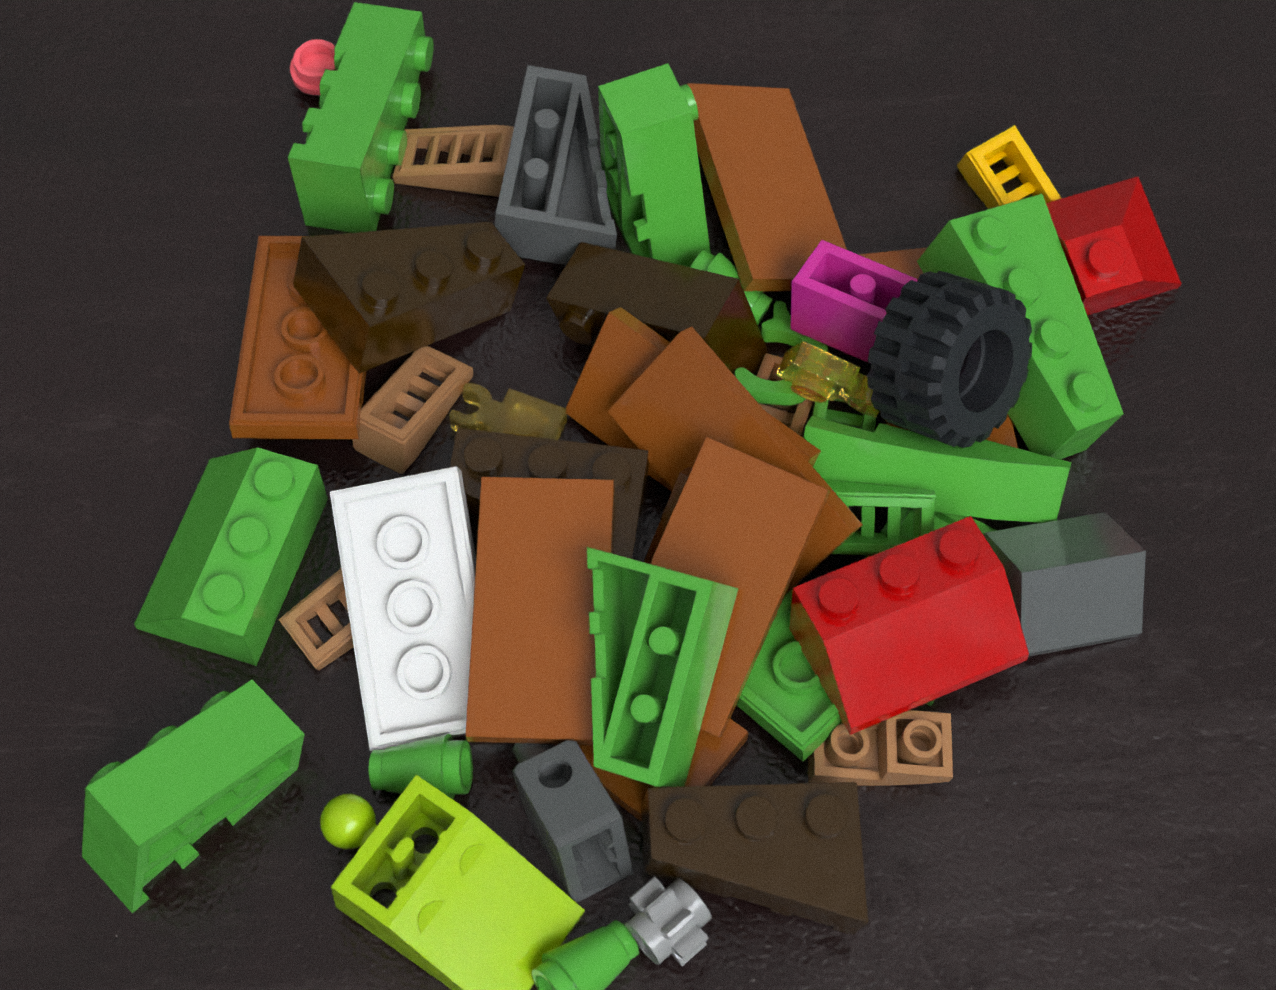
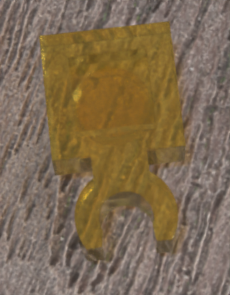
[776,341,879,418]
[449,383,567,440]

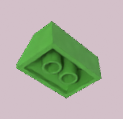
[134,448,328,666]

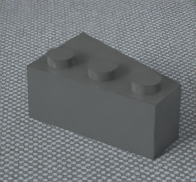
[495,65,617,265]

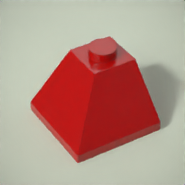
[1046,176,1181,315]

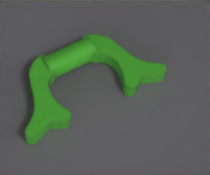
[734,301,828,406]

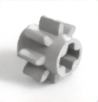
[624,877,712,966]

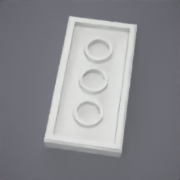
[330,466,476,751]

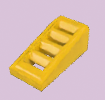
[957,125,1062,209]

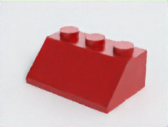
[789,516,1029,735]

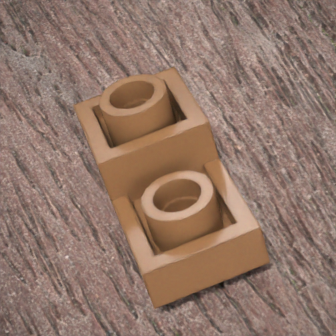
[808,710,953,786]

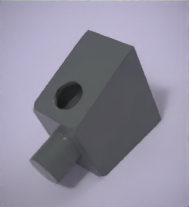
[513,740,633,903]

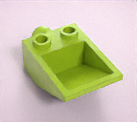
[320,774,585,990]

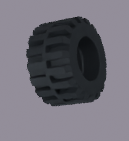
[867,271,1033,448]

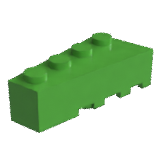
[288,2,433,233]
[917,194,1124,459]

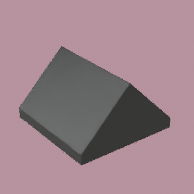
[984,512,1146,657]

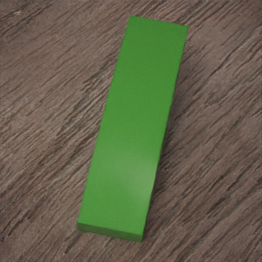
[803,416,1072,523]

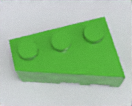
[598,63,711,267]
[587,547,739,787]
[82,680,305,914]

